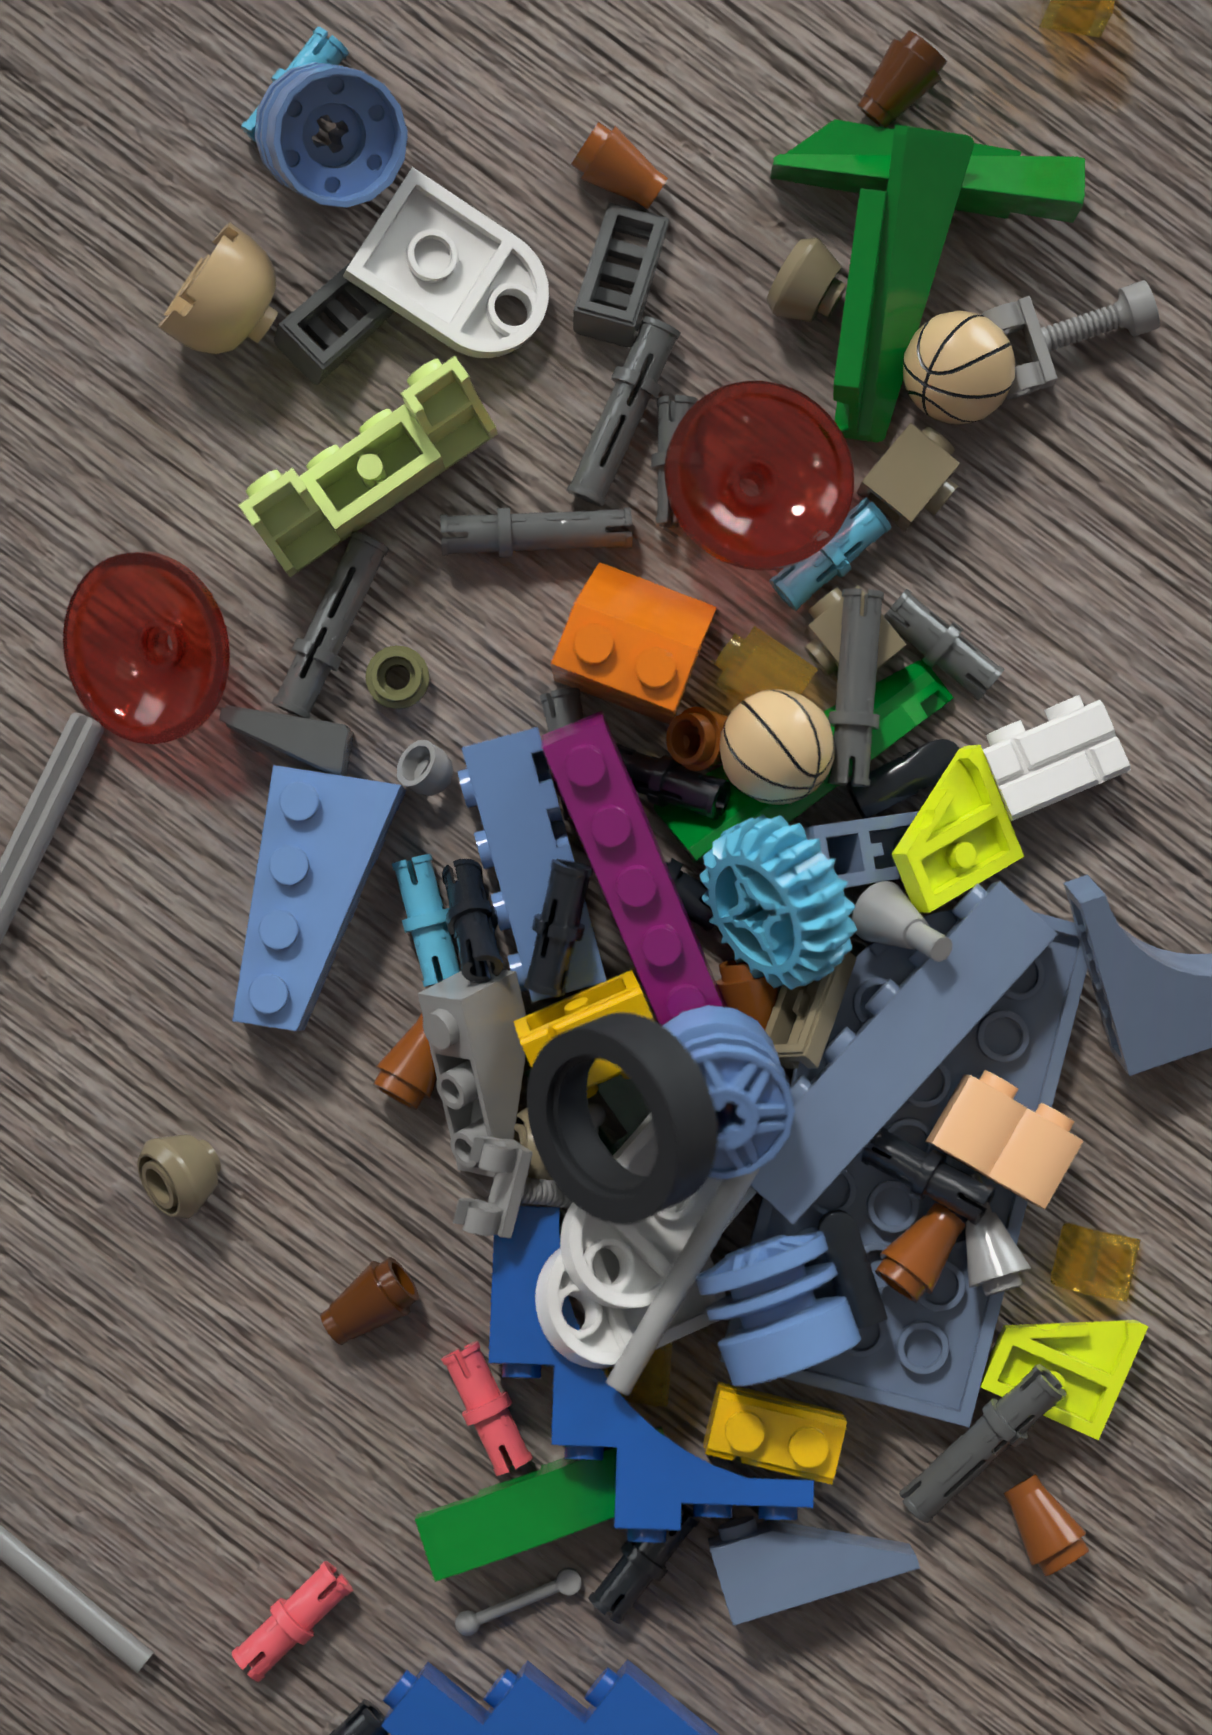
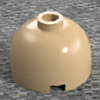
[158,223,278,354]

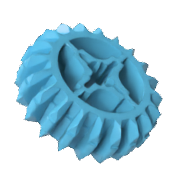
[699,815,857,990]

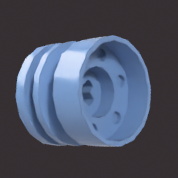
[254,62,408,207]
[663,1005,795,1179]
[695,1231,861,1386]

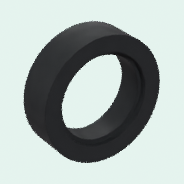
[527,1012,718,1225]

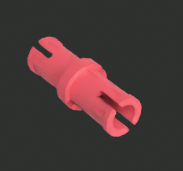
[441,1341,533,1476]
[231,1561,353,1682]

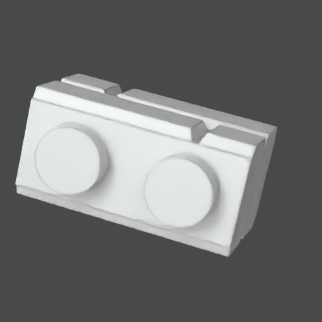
[983,695,1131,821]

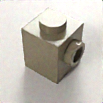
[857,423,960,532]
[804,585,907,676]

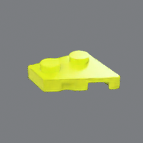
[892,745,1024,913]
[980,1320,1148,1441]

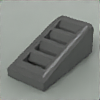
[573,202,669,348]
[274,262,395,385]
[219,705,354,776]

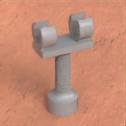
[982,280,1160,400]
[453,1136,573,1238]

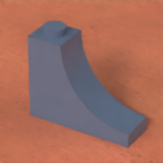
[1063,874,1212,1076]

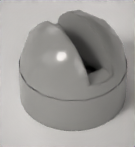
[397,740,453,796]

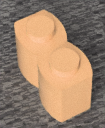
[926,1070,1084,1209]

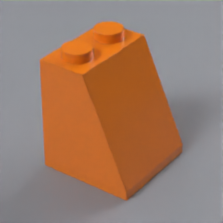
[551,562,717,725]

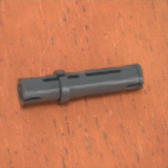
[566,316,681,507]
[440,507,632,558]
[272,531,389,719]
[828,588,884,787]
[899,1364,1067,1523]

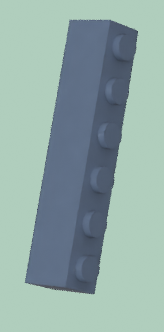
[751,881,1058,1224]

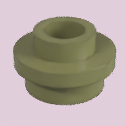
[366,645,430,709]

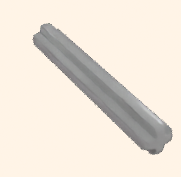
[0,712,104,944]

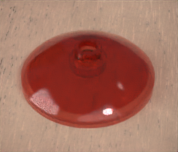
[664,381,854,571]
[63,551,230,744]

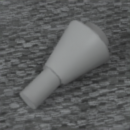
[852,881,952,962]
[964,1173,1031,1296]

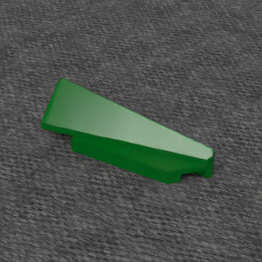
[770,119,1085,223]
[833,124,974,442]
[654,660,954,863]

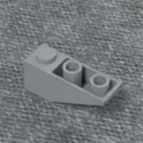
[417,967,526,1177]

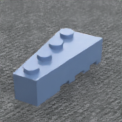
[457,727,607,1002]
[232,765,406,1031]

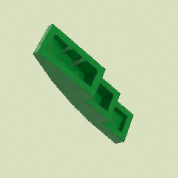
[415,1426,665,1582]

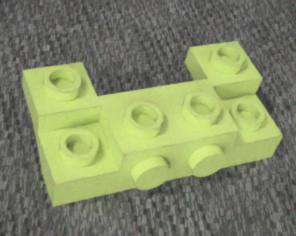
[239,356,497,577]

